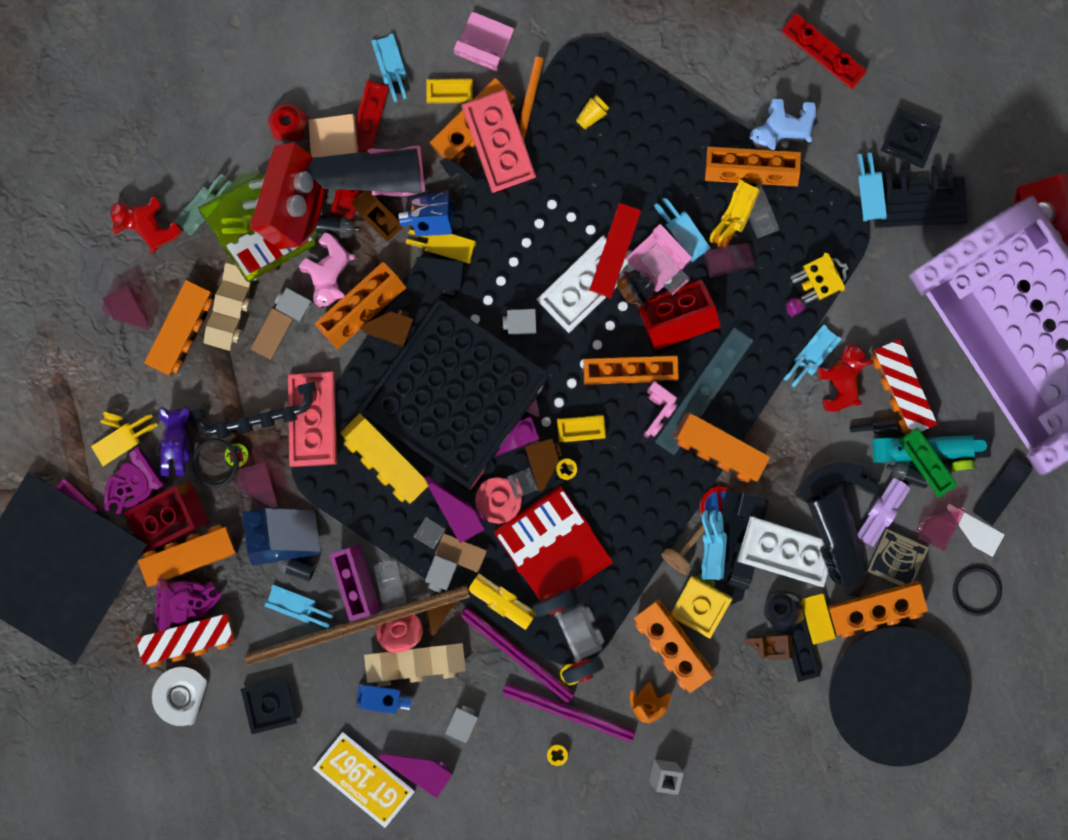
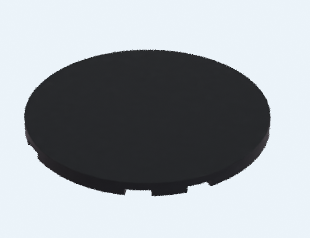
[828,626,969,767]

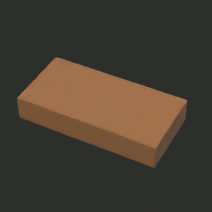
[251,308,293,361]
[435,533,487,572]

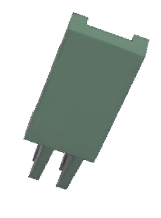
[173,174,233,236]

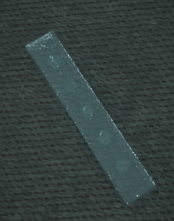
[655,328,753,455]

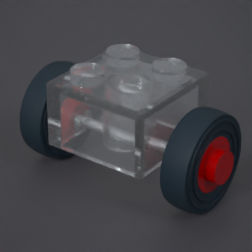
[532,589,604,684]

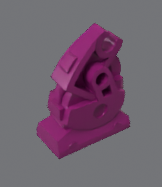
[104,447,167,514]
[155,579,221,631]

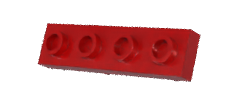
[781,13,867,90]

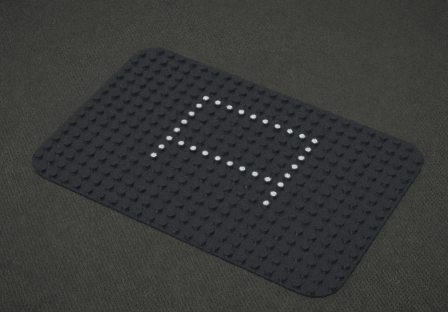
[292,37,869,665]

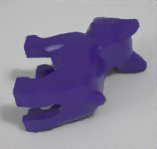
[159,407,190,476]

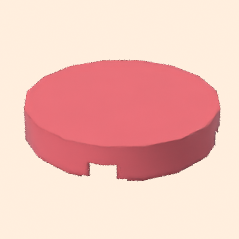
[475,477,522,524]
[376,614,423,653]

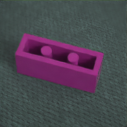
[329,544,381,621]

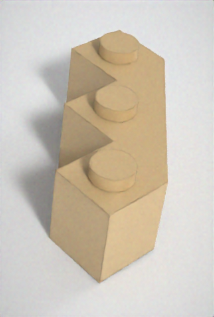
[203,252,260,351]
[364,643,466,686]

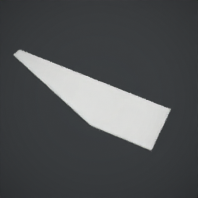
[947,504,1005,557]

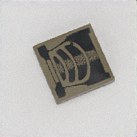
[867,529,929,586]

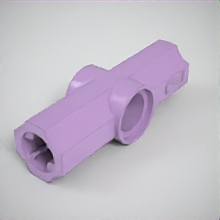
[857,478,911,547]

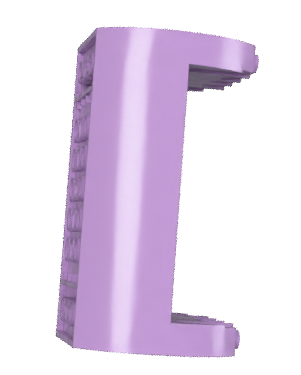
[909,196,1068,475]

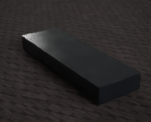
[972,456,1033,526]
[784,608,821,682]

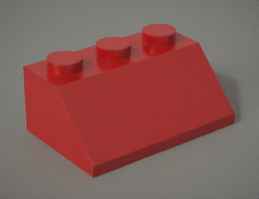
[637,279,721,350]

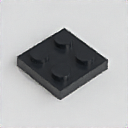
[880,108,941,169]
[241,678,298,735]

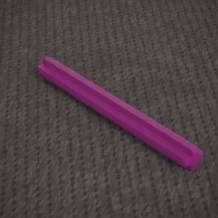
[461,607,574,702]
[502,683,635,742]

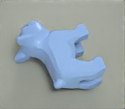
[750,99,816,151]

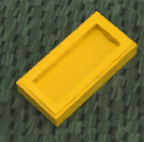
[426,79,473,103]
[557,415,606,443]
[802,593,836,645]

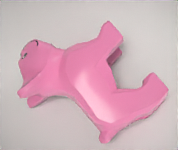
[299,233,355,308]

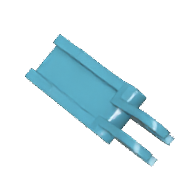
[371,34,407,102]
[858,152,887,222]
[654,198,711,263]
[784,325,841,387]
[701,510,727,580]
[264,585,333,628]

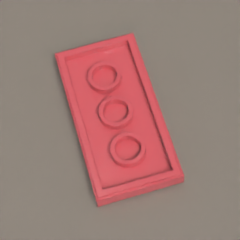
[461,89,536,193]
[288,371,337,467]

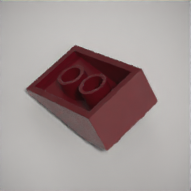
[124,481,210,554]

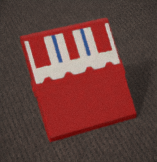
[493,486,613,601]

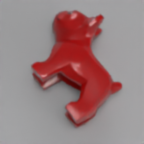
[110,196,182,253]
[817,343,874,412]

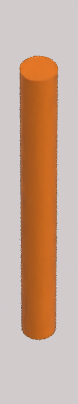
[518,56,544,141]

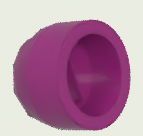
[786,298,806,318]

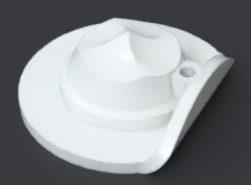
[152,667,207,726]

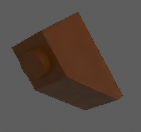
[351,191,404,242]
[360,310,414,347]
[525,439,562,492]

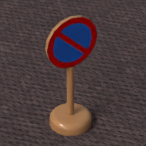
[661,487,730,575]

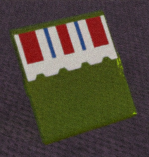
[198,172,316,282]

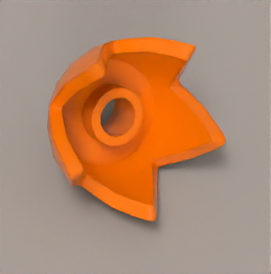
[630,682,671,723]

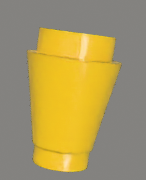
[576,95,609,130]

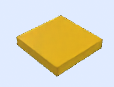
[671,575,733,638]

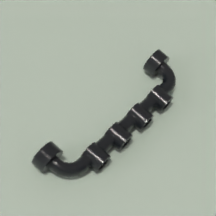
[188,382,317,439]

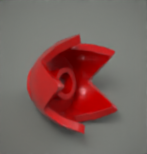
[267,103,309,142]

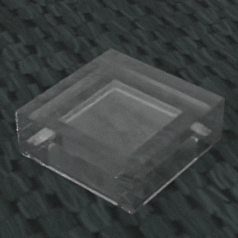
[507,469,538,498]
[414,517,446,549]

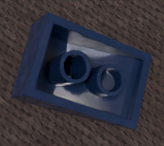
[242,508,321,566]

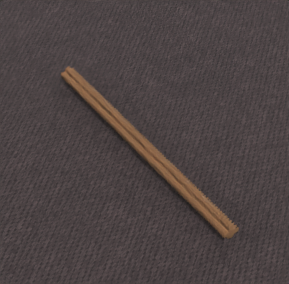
[244,585,470,666]

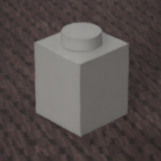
[274,288,313,323]
[503,309,536,336]
[425,556,458,593]
[445,705,478,744]
[649,759,684,795]

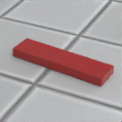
[589,203,641,299]

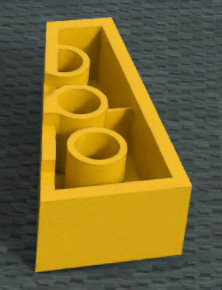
[340,413,428,504]

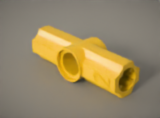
[468,574,535,630]

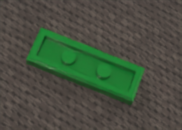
[898,427,958,498]

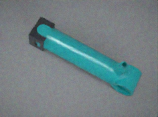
[872,434,991,463]

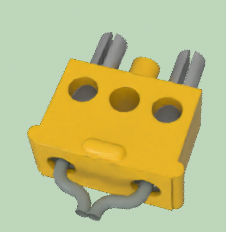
[791,253,848,304]

